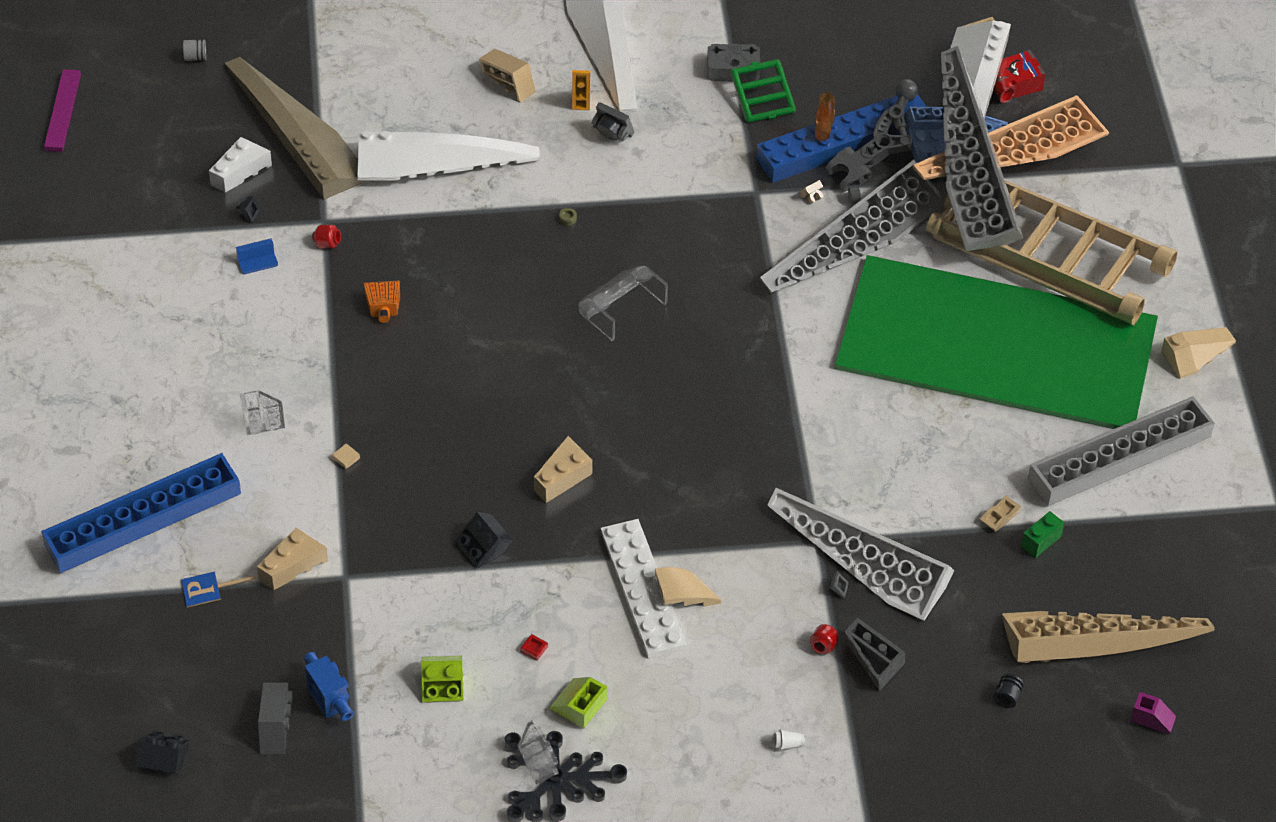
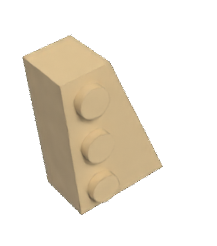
[479,49,536,103]
[534,436,592,503]

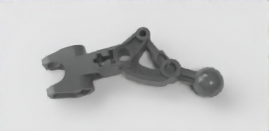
[825,79,918,192]

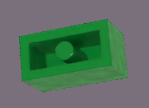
[1021,511,1065,558]

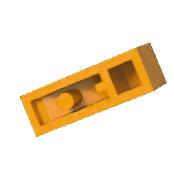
[572,70,591,110]

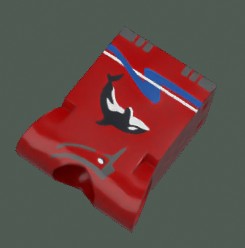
[994,50,1045,103]

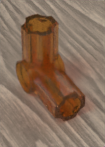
[815,92,835,141]

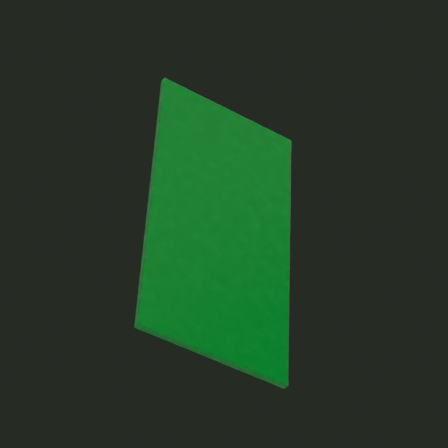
[835,255,1158,429]

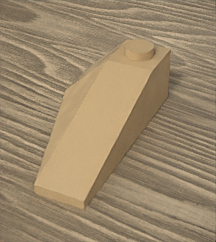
[1161,327,1236,379]

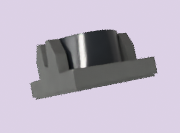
[591,102,635,142]

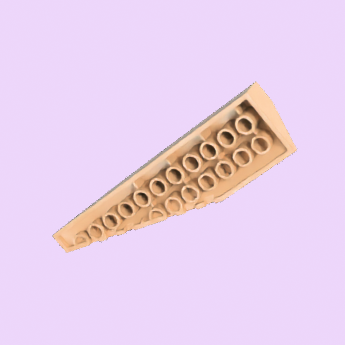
[913,95,1109,180]

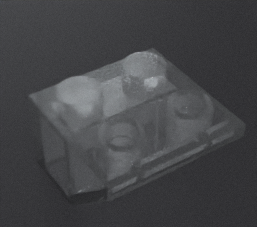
[240,390,285,435]
[518,720,559,785]

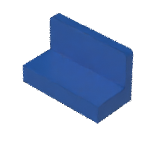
[236,238,278,275]

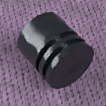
[993,673,1024,708]

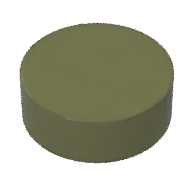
[559,208,577,226]

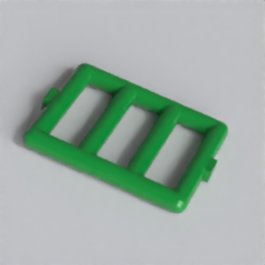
[730,59,796,123]

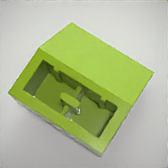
[421,655,464,702]
[550,677,607,728]

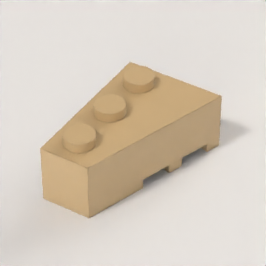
[257,528,328,590]

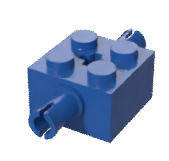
[304,652,354,721]

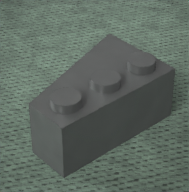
[845,618,905,691]
[258,683,293,754]

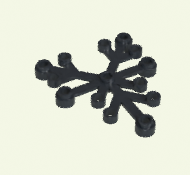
[505,731,627,822]

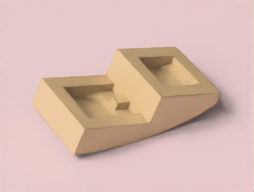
[980,495,1021,532]

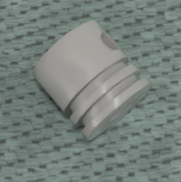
[183,40,206,61]

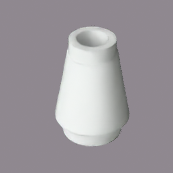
[773,729,805,750]

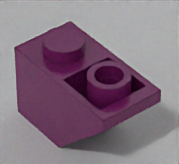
[1130,692,1176,734]

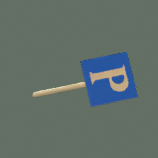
[181,571,255,608]

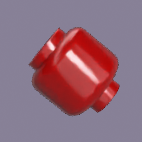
[312,225,341,249]
[810,624,839,654]

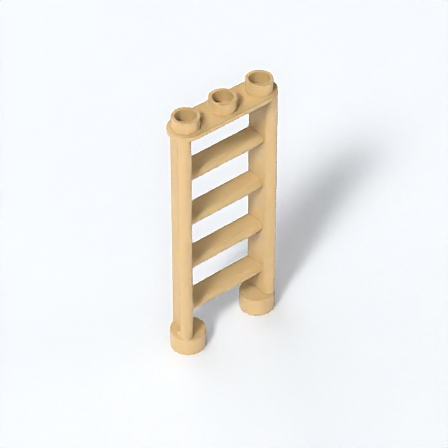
[926,180,1178,325]

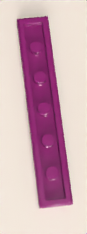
[44,69,81,152]

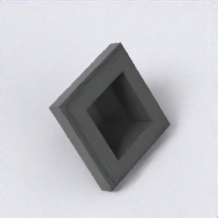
[829,571,849,599]

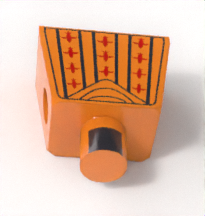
[364,281,400,323]

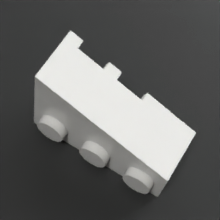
[209,137,272,193]

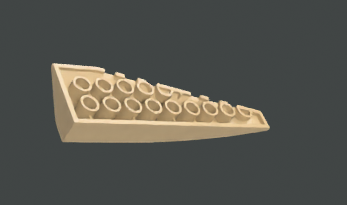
[1002,611,1214,663]

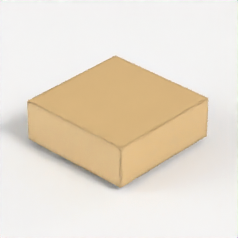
[332,444,360,469]

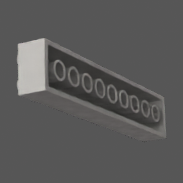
[1028,396,1215,506]

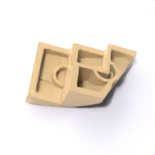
[655,567,721,607]

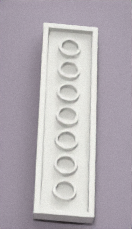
[600,519,687,658]

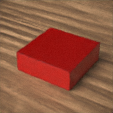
[520,634,548,661]

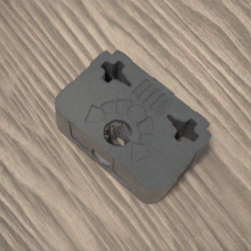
[707,44,761,82]

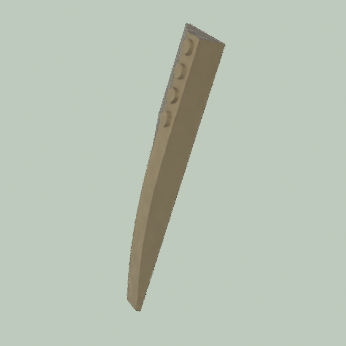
[224,57,369,200]

